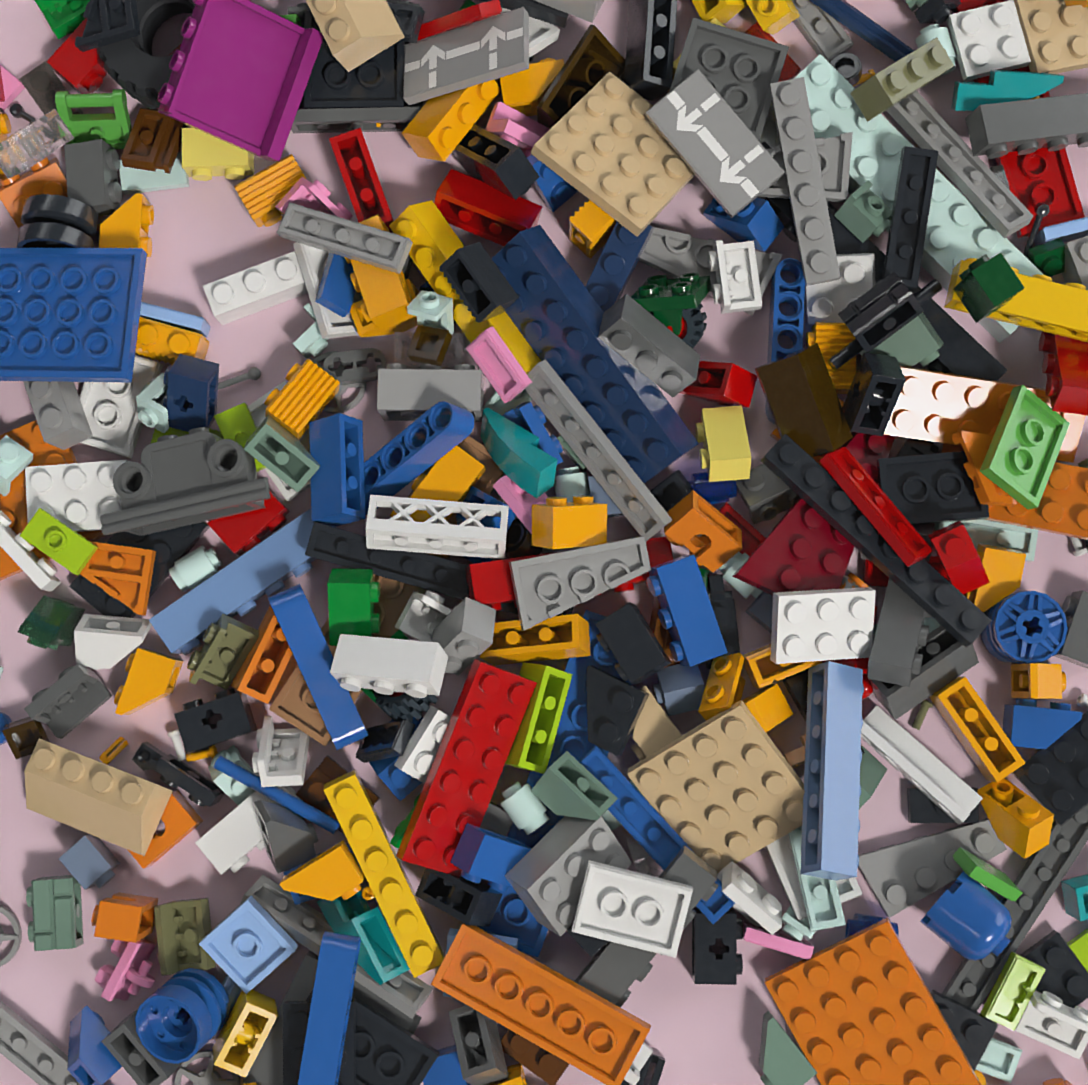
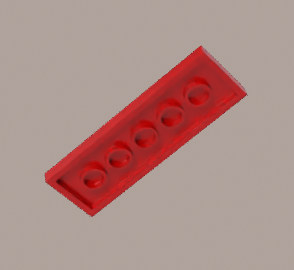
[396,659,537,877]

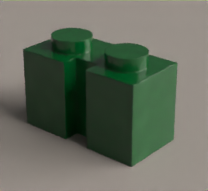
[953,252,1025,323]

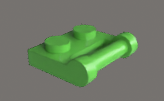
[55,89,132,149]

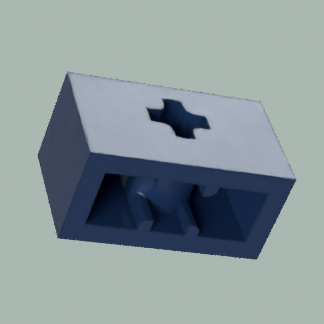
[163,354,219,432]

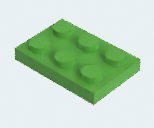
[980,385,1070,510]

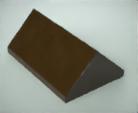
[537,25,625,129]
[755,343,853,457]

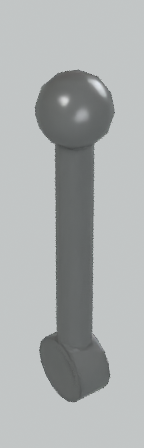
[218,367,261,390]

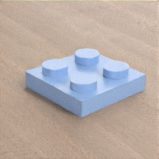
[199,895,299,994]

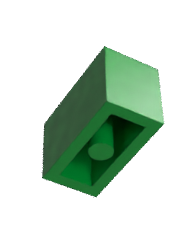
[327,568,381,646]

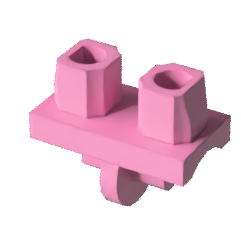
[94,939,156,1001]

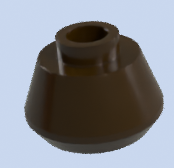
[505,518,543,559]

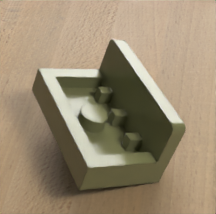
[187,614,259,690]
[154,898,216,976]

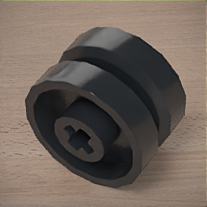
[17,194,99,248]

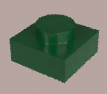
[1028,238,1065,277]

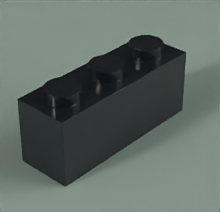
[624,0,677,101]
[452,124,540,200]

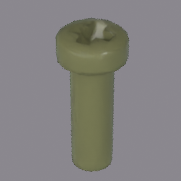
[912,700,933,730]

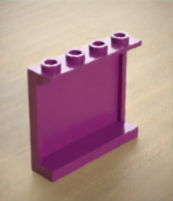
[158,0,324,162]

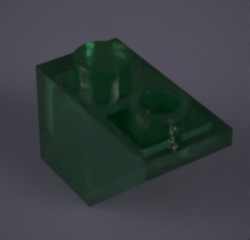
[18,595,85,650]

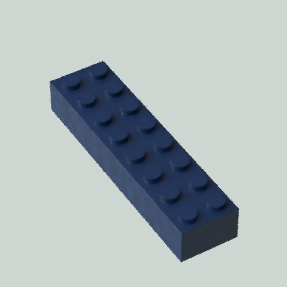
[491,225,699,484]

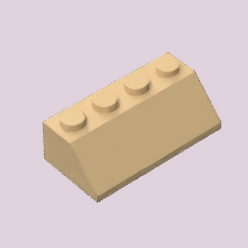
[306,0,405,72]
[24,738,173,856]

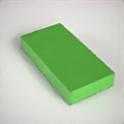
[953,847,1023,901]

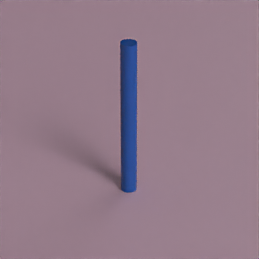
[214,755,340,834]

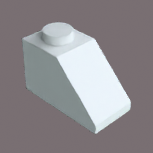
[74,614,152,670]

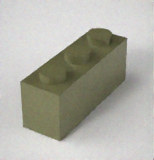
[850,37,954,122]

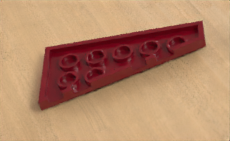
[732,433,895,596]

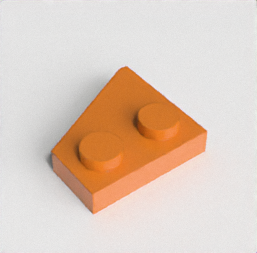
[952,431,1017,507]
[80,541,156,616]

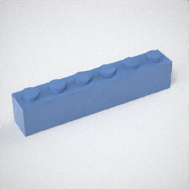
[149,508,336,655]
[800,661,864,881]

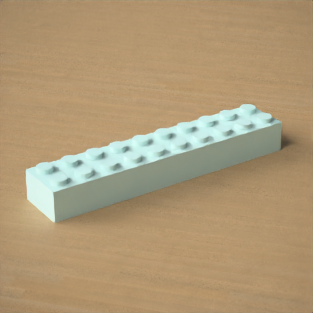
[770,54,1044,343]

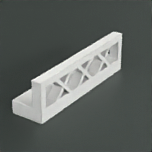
[365,495,509,559]
[861,705,983,824]

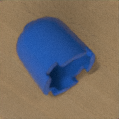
[920,871,1012,961]

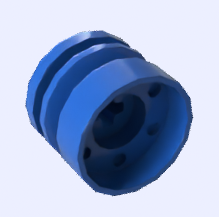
[981,591,1068,664]
[135,968,230,1064]

